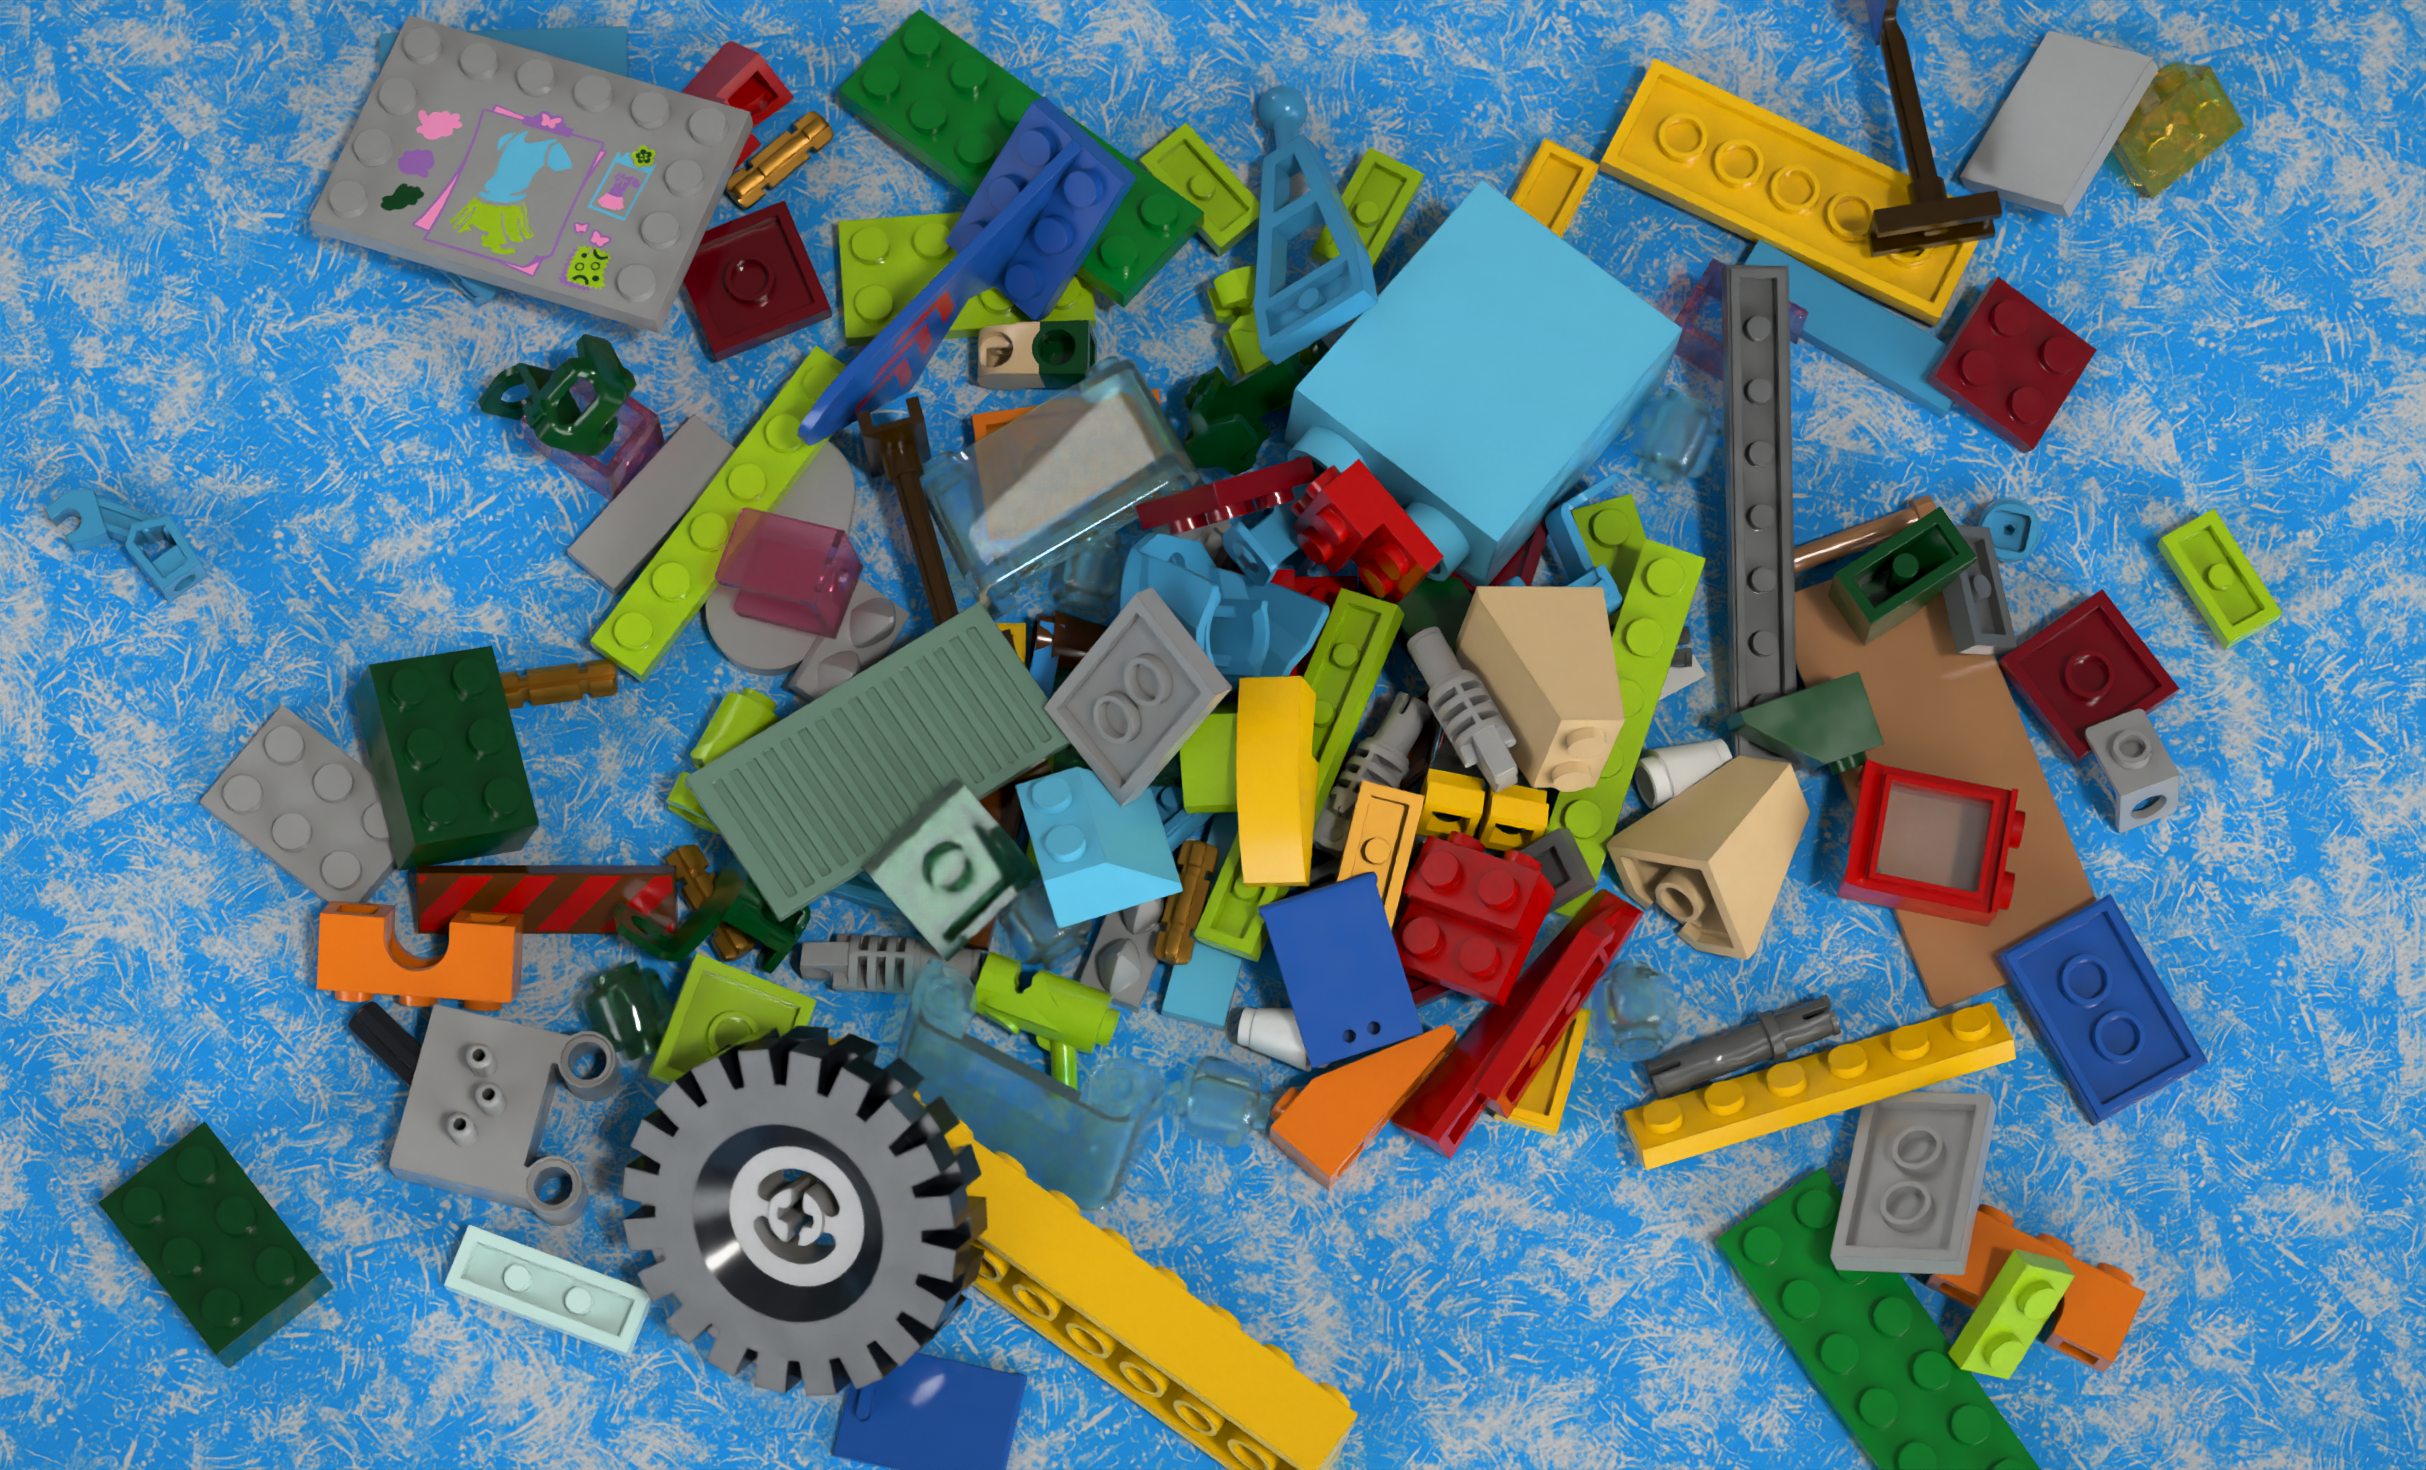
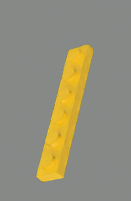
[1623,1001,2016,1170]

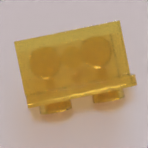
[2112,62,2245,199]

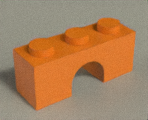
[317,901,524,1011]
[1925,1204,2146,1373]

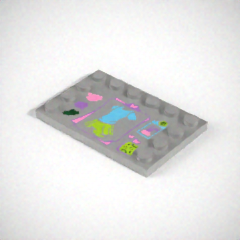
[309,15,754,333]

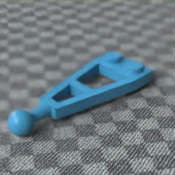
[1254,85,1378,365]

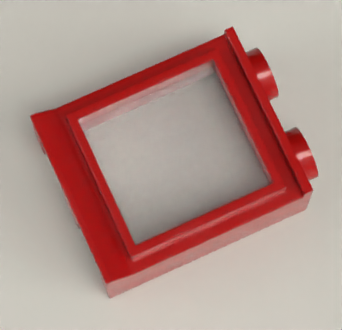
[1837,759,2026,927]

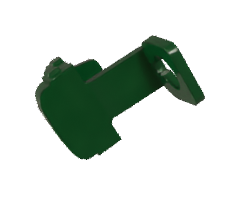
[478,334,637,456]
[1183,338,1330,476]
[613,855,811,974]

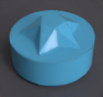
[1977,498,2041,562]

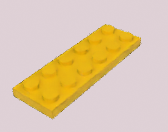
[1599,58,1980,327]

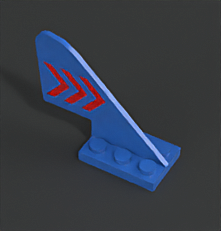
[797,96,1137,446]

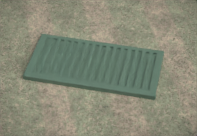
[685,601,1072,922]

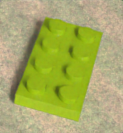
[838,212,1096,346]

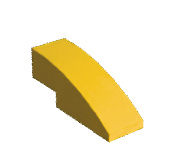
[1236,676,1319,887]

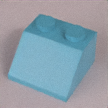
[1015,767,1183,929]

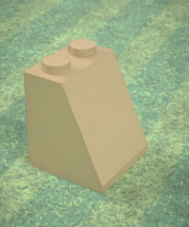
[1452,586,1625,792]

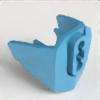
[1120,533,1330,696]

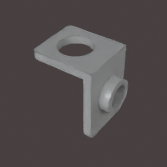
[2085,709,2180,833]

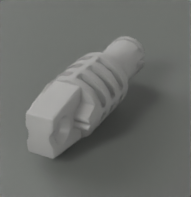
[1407,627,1518,793]
[1313,692,1434,859]
[800,934,981,995]

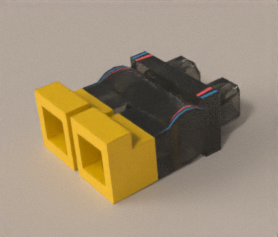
[1416,715,1549,851]

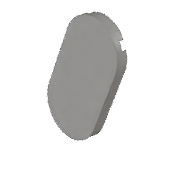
[706,441,856,676]

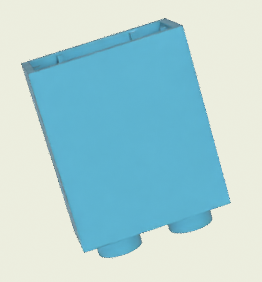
[1283,180,1682,588]

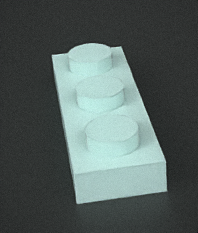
[444,1225,652,1358]

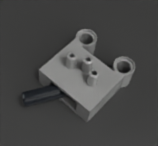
[348,1001,622,1226]

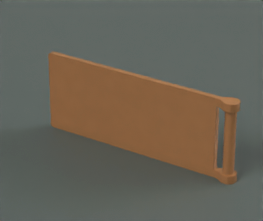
[1794,495,2096,1010]

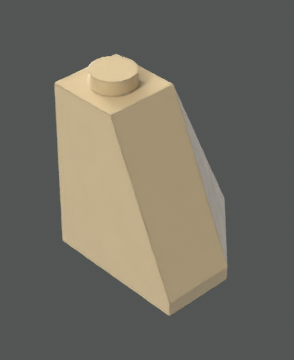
[1606,755,1810,960]

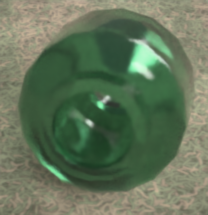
[581,960,674,1061]

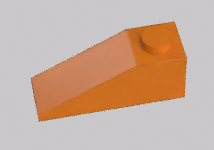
[1268,1024,1457,1190]

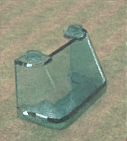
[920,356,1206,621]
[892,957,1165,1212]

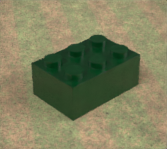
[353,646,539,871]
[99,1122,334,1369]

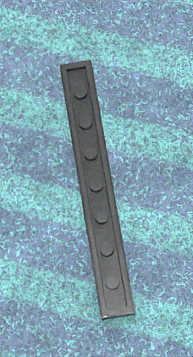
[1721,265,1798,771]

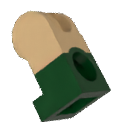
[977,320,1097,394]

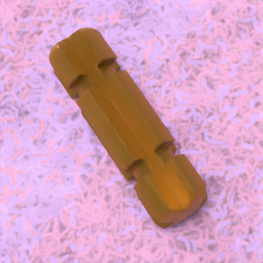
[725,111,834,209]
[499,658,618,709]
[1153,840,1219,965]
[665,844,755,962]

